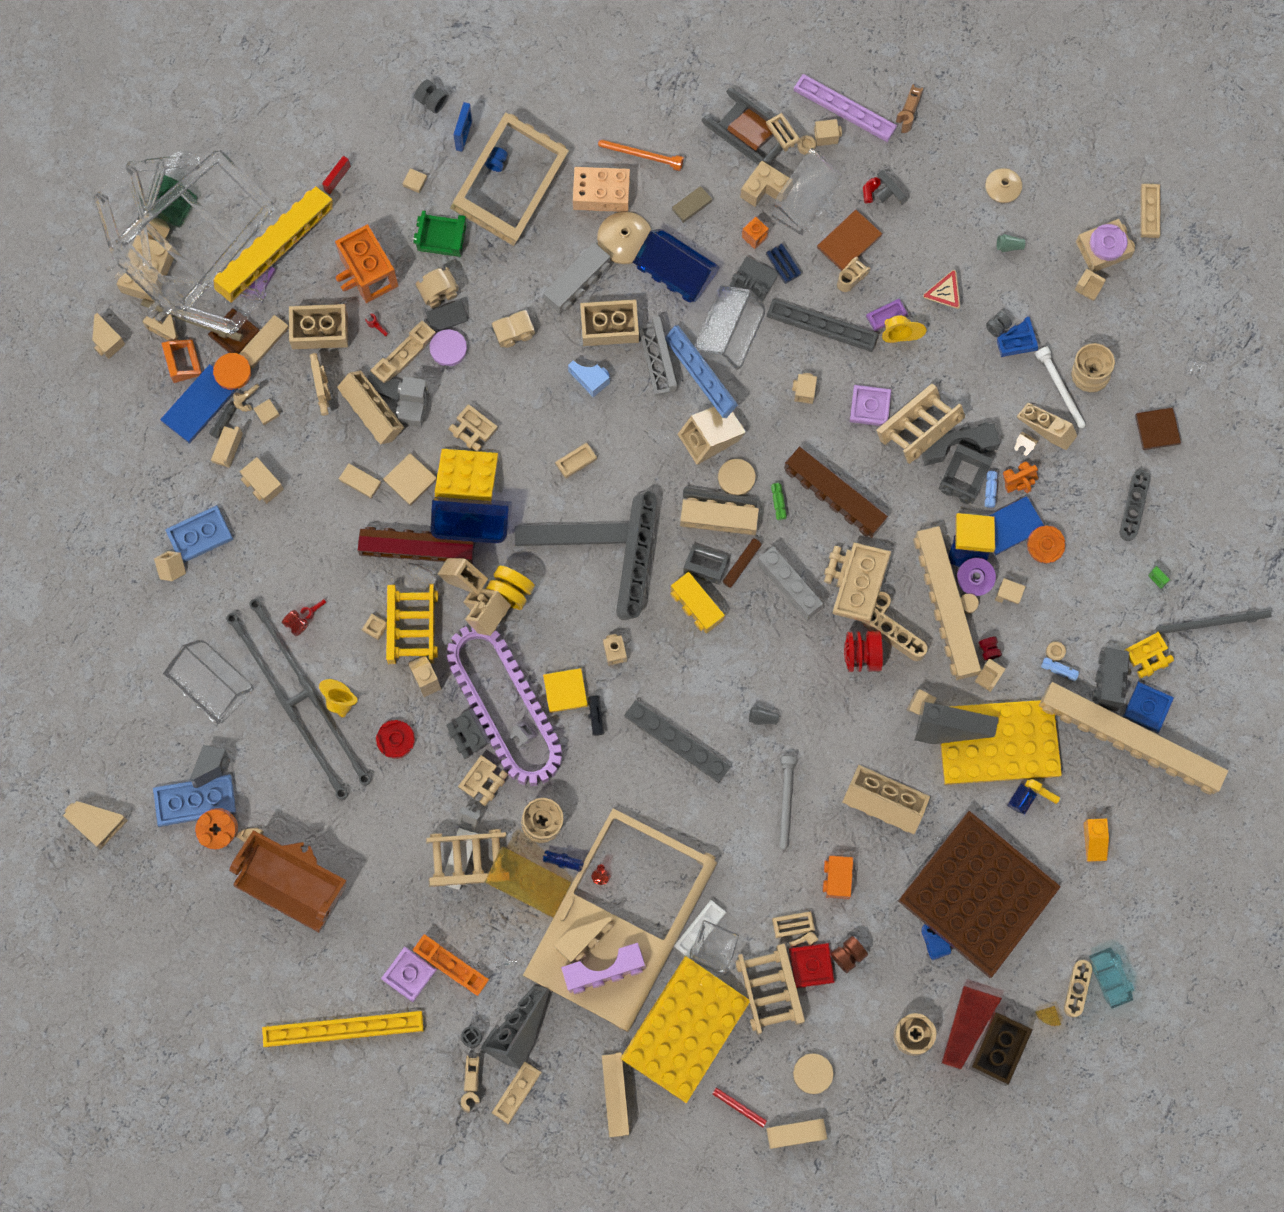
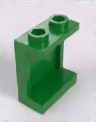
[413,210,467,257]

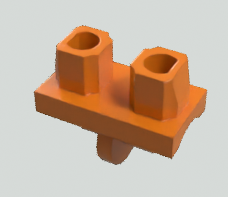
[1003,461,1038,493]

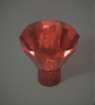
[591,864,610,885]

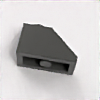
[190,745,230,788]

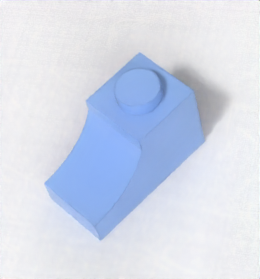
[568,360,610,397]

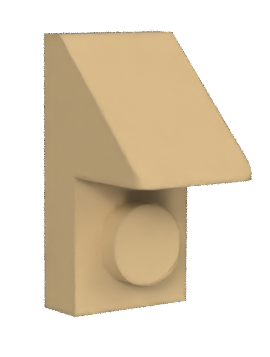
[143,313,178,341]

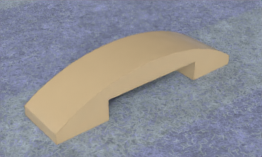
[370,321,436,383]

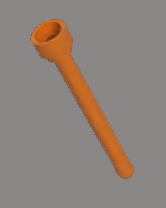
[598,140,684,171]

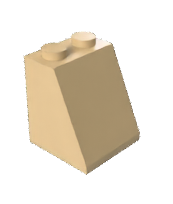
[678,407,746,465]

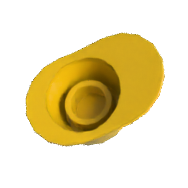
[882,315,927,343]
[319,679,358,718]

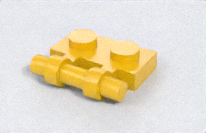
[1124,632,1174,679]

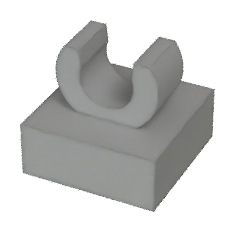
[510,722,537,747]
[456,805,480,832]

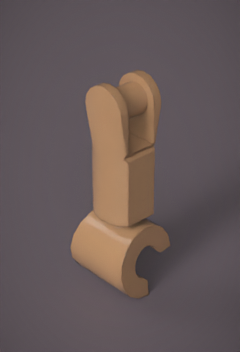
[896,84,924,133]

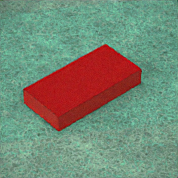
[322,156,351,195]

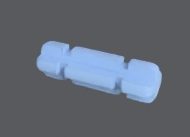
[985,471,998,508]
[1041,657,1079,681]

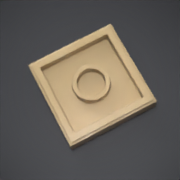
[383,453,437,506]

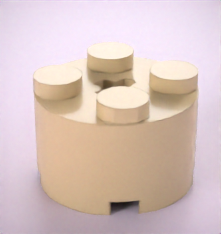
[416,267,459,309]
[894,1013,936,1056]

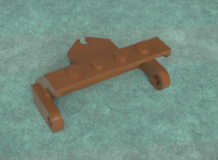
[229,830,347,933]

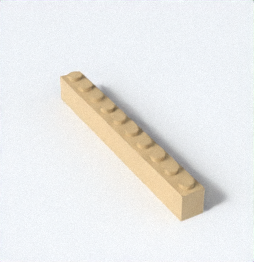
[1039,682,1228,795]

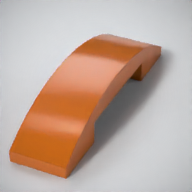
[413,934,489,996]

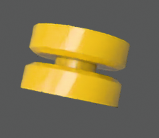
[485,565,535,610]

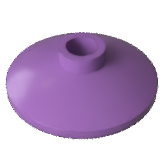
[957,558,996,596]

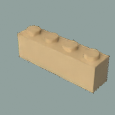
[337,371,404,445]
[680,498,759,535]

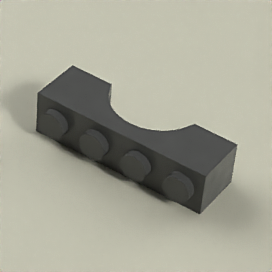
[922,422,1000,466]

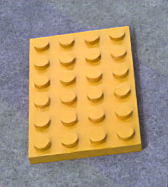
[940,700,1062,785]
[620,956,750,1103]

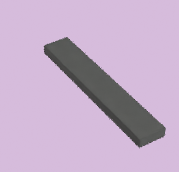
[767,299,878,352]
[515,523,629,546]

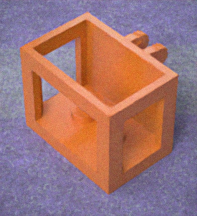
[335,224,398,303]

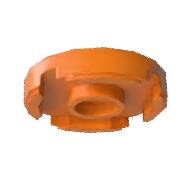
[213,353,251,390]
[1027,526,1065,564]

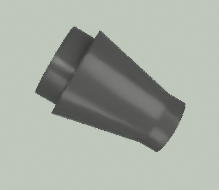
[749,706,779,725]

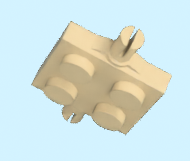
[309,353,331,416]

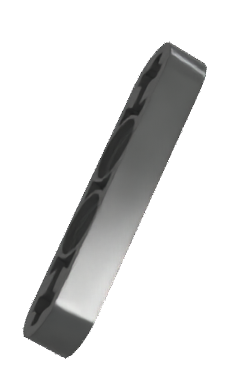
[1119,470,1150,541]

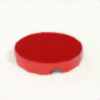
[376,720,415,759]

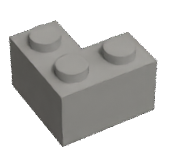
[396,376,429,428]

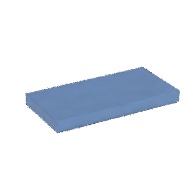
[153,775,237,827]

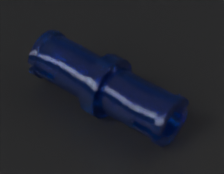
[543,850,584,872]

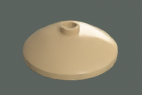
[597,212,652,264]

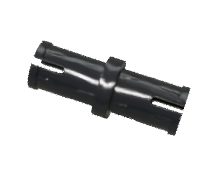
[587,695,605,736]

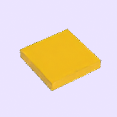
[955,513,995,553]
[543,668,588,713]

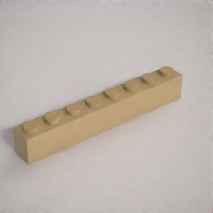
[913,526,981,680]

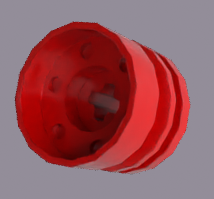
[844,631,883,672]

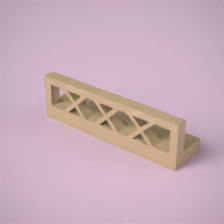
[602,1052,629,1137]

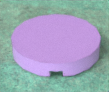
[1089,224,1128,261]
[430,330,467,366]

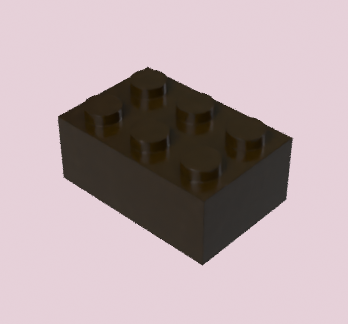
[969,1012,1033,1086]

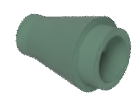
[996,234,1025,252]

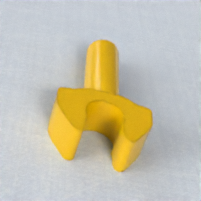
[1024,779,1060,804]

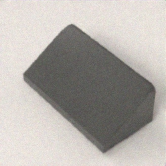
[426,300,468,332]

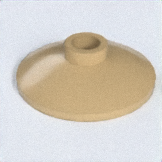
[985,168,1022,203]

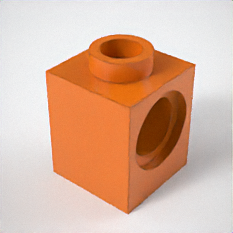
[742,217,769,249]

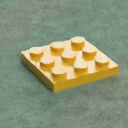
[434,449,498,501]

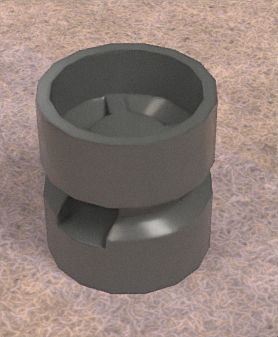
[414,79,449,114]

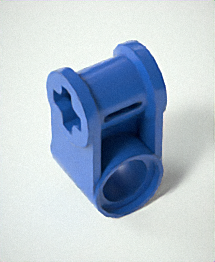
[921,924,951,960]

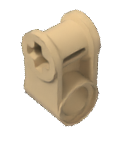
[837,256,871,292]

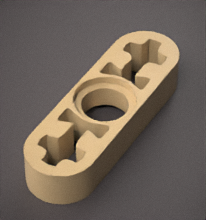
[1064,960,1092,1018]

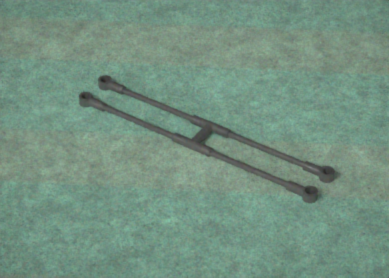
[226,599,371,800]

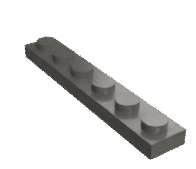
[624,700,730,783]

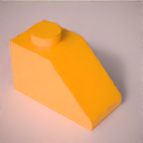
[1083,818,1109,862]

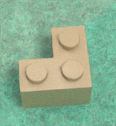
[740,161,792,207]
[463,589,511,636]

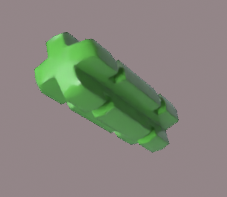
[771,483,787,520]

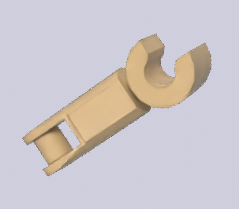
[461,1056,480,1113]

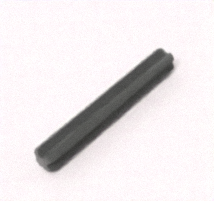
[683,487,757,508]

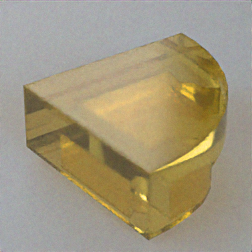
[1035,1006,1061,1026]

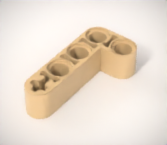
[861,592,927,661]

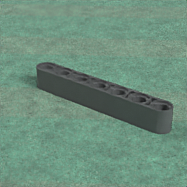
[616,491,657,621]

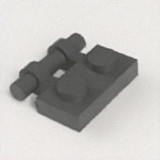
[446,709,491,759]

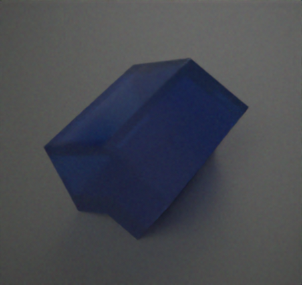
[1007,784,1037,815]

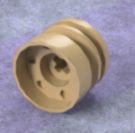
[1071,343,1115,392]
[521,798,563,843]

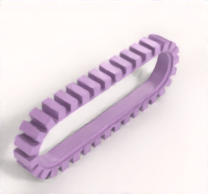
[447,626,562,786]

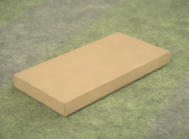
[833,543,891,623]

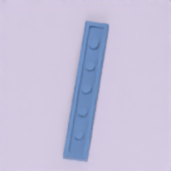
[665,325,738,418]

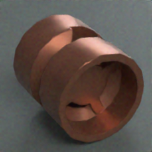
[831,936,868,973]

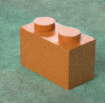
[822,856,853,899]

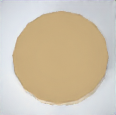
[718,459,756,496]
[793,1053,833,1094]

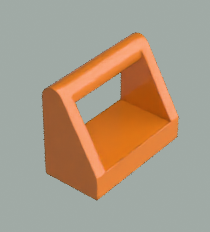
[161,340,202,383]

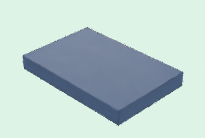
[165,505,234,563]

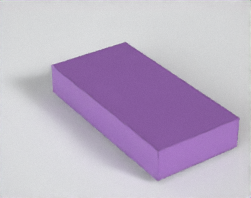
[866,299,908,332]

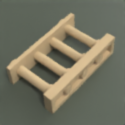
[876,384,965,464]
[426,829,509,887]
[735,944,805,1035]

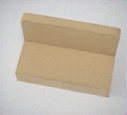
[211,426,243,468]

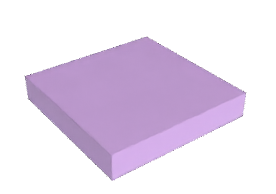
[850,385,891,426]
[381,947,437,1003]

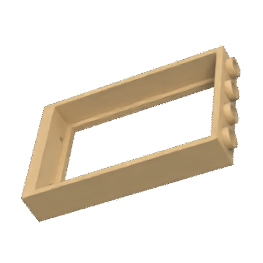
[450,112,569,246]

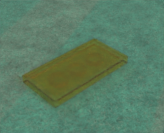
[484,847,571,918]

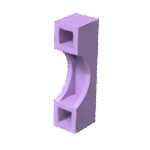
[561,943,646,994]

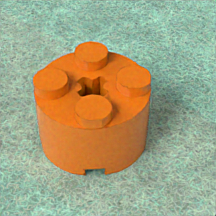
[195,808,238,849]

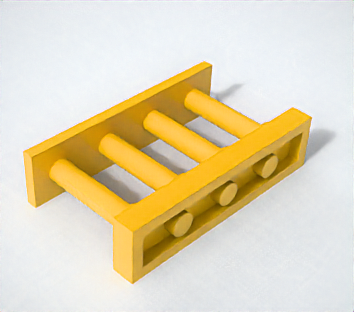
[386,584,438,664]

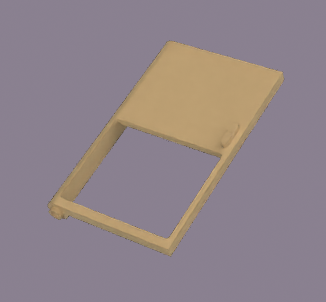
[523,809,717,1032]

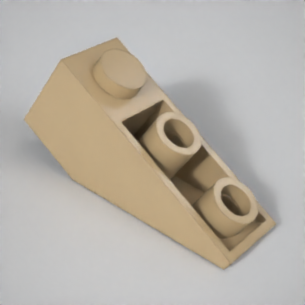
[1017,403,1077,450]
[554,916,614,964]

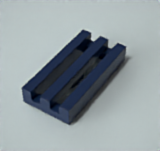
[766,244,801,284]

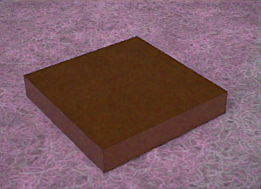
[208,308,260,354]
[1135,407,1181,450]

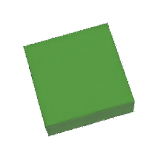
[1148,566,1170,589]

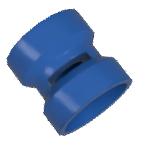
[485,147,508,172]

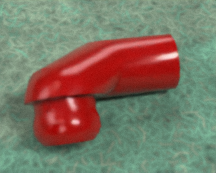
[863,177,881,204]

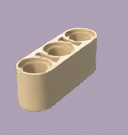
[766,1119,827,1149]

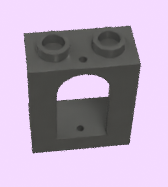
[938,444,993,504]

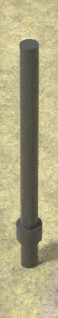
[1156,610,1272,634]

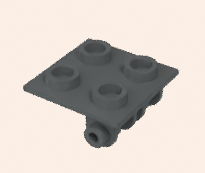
[729,256,779,304]

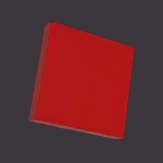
[789,943,835,988]

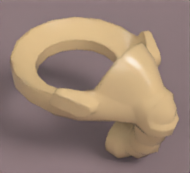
[233,384,260,412]

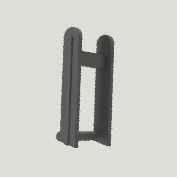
[702,88,795,166]

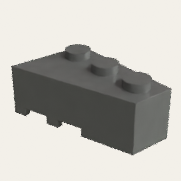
[1092,647,1129,711]

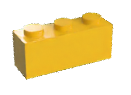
[670,572,725,634]

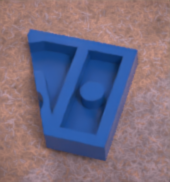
[997,317,1038,357]

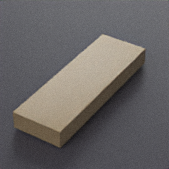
[1141,184,1160,238]
[239,315,289,369]
[492,1062,542,1124]

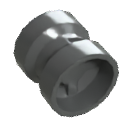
[986,311,1012,337]
[461,1026,482,1048]

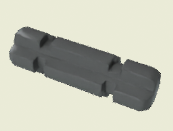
[209,403,235,439]

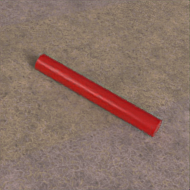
[712,1087,767,1128]

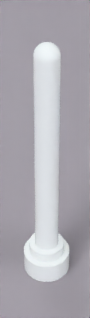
[1035,346,1085,428]

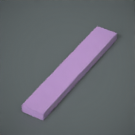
[793,74,897,143]

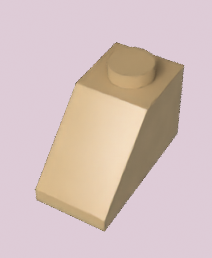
[92,313,125,359]

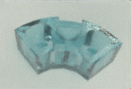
[1089,947,1134,1009]

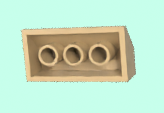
[842,765,930,834]

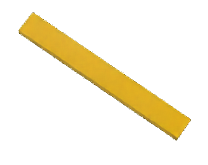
[262,1011,424,1048]

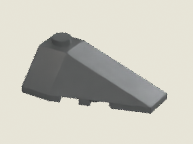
[914,702,998,744]
[480,985,550,1069]

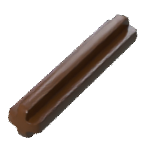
[723,538,762,588]

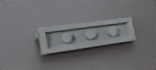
[638,316,677,396]

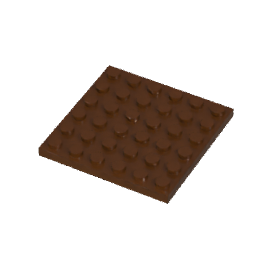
[897,811,1061,978]

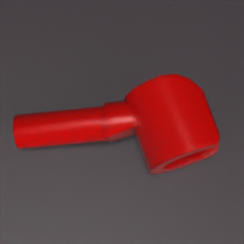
[365,313,389,337]
[300,599,326,620]

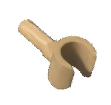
[789,932,818,947]

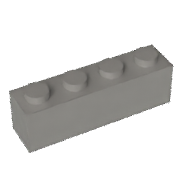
[543,243,610,314]
[758,546,823,621]

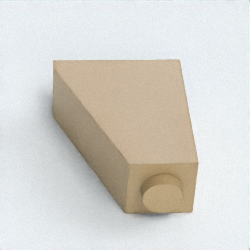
[438,558,488,595]
[408,656,441,697]
[63,801,128,849]

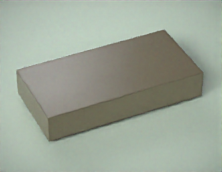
[672,186,712,223]

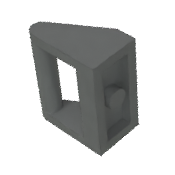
[683,544,729,585]

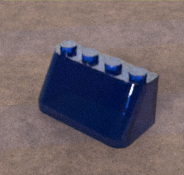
[632,229,720,303]
[430,497,512,543]

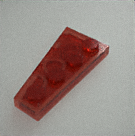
[941,986,1002,1070]

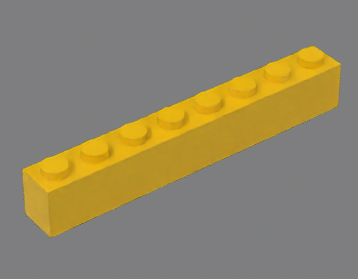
[213,186,333,303]

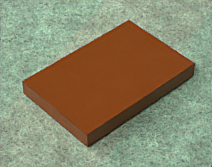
[817,210,882,271]

